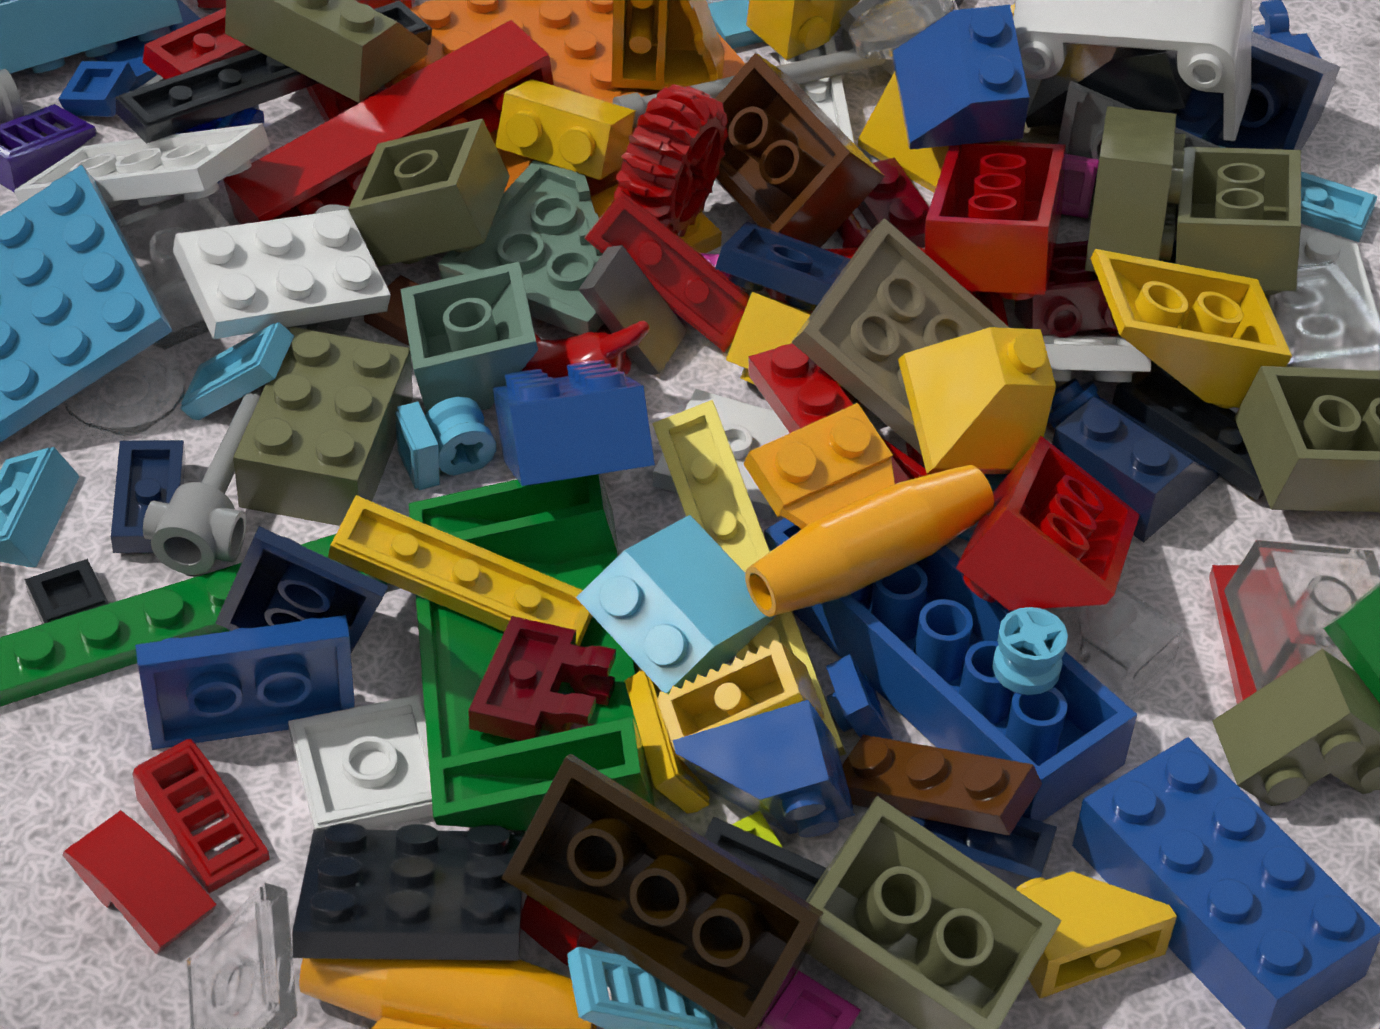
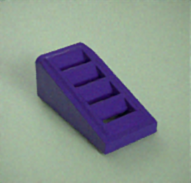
[0,104,96,193]

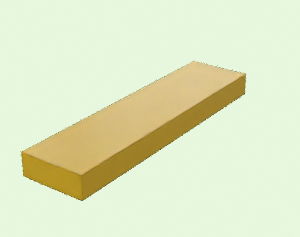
[328,495,593,646]

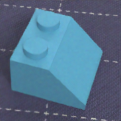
[576,515,775,694]

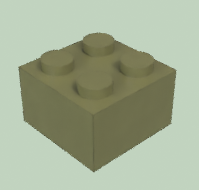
[348,119,510,267]

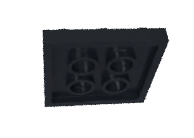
[292,823,525,960]

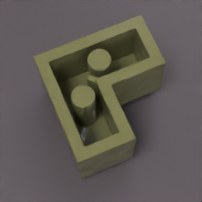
[1212,648,1380,806]

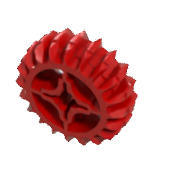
[614,84,728,238]

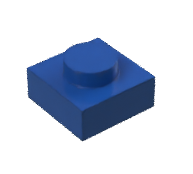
[58,61,137,117]
[826,654,893,739]

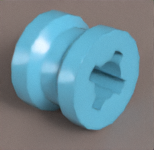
[425,397,496,476]
[992,607,1068,695]

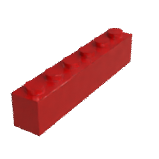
[223,20,554,224]

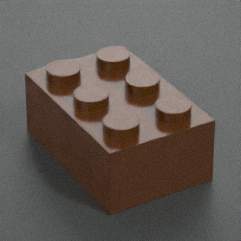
[715,53,885,248]

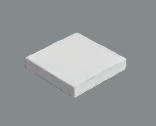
[288,694,433,830]

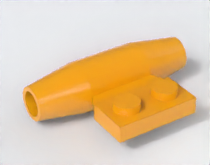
[743,403,994,617]
[299,958,597,1029]

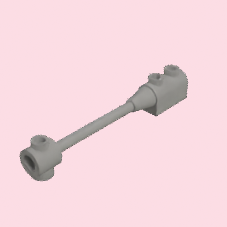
[143,204,376,575]

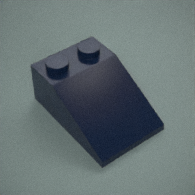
[215,526,388,653]

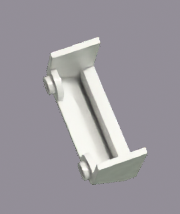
[1013,0,1252,141]

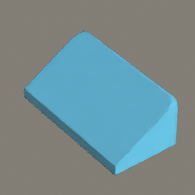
[0,447,79,567]

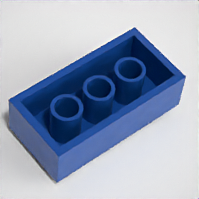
[492,360,655,486]
[1072,737,1380,1029]

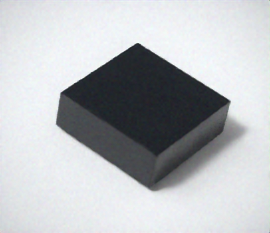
[25,558,109,624]

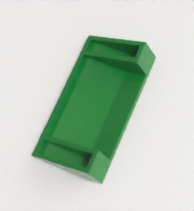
[408,474,655,831]

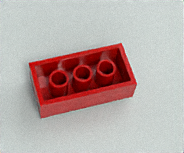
[925,141,1066,300]

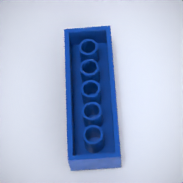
[764,518,1137,822]

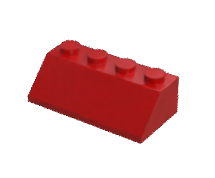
[956,436,1140,611]

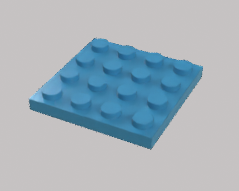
[0,165,173,443]

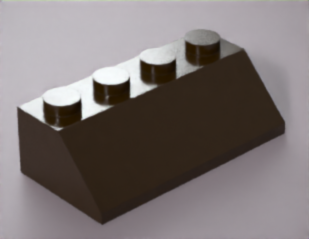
[502,754,824,1029]

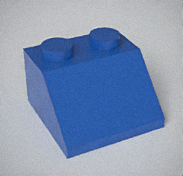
[892,5,1030,150]
[672,700,855,838]

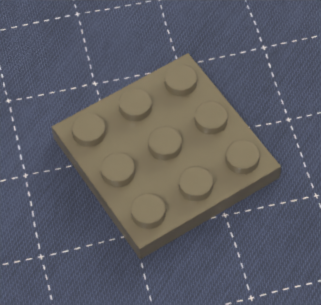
[792,218,1009,455]

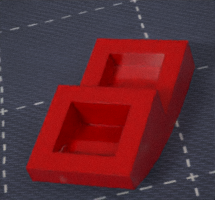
[62,810,217,954]

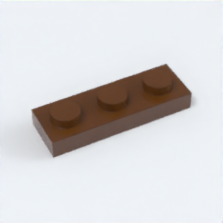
[842,734,1042,835]

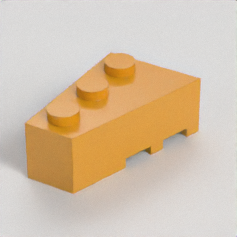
[611,0,724,90]

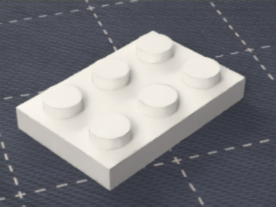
[173,209,391,339]

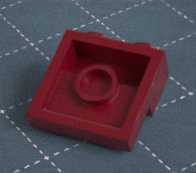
[1014,240,1118,338]

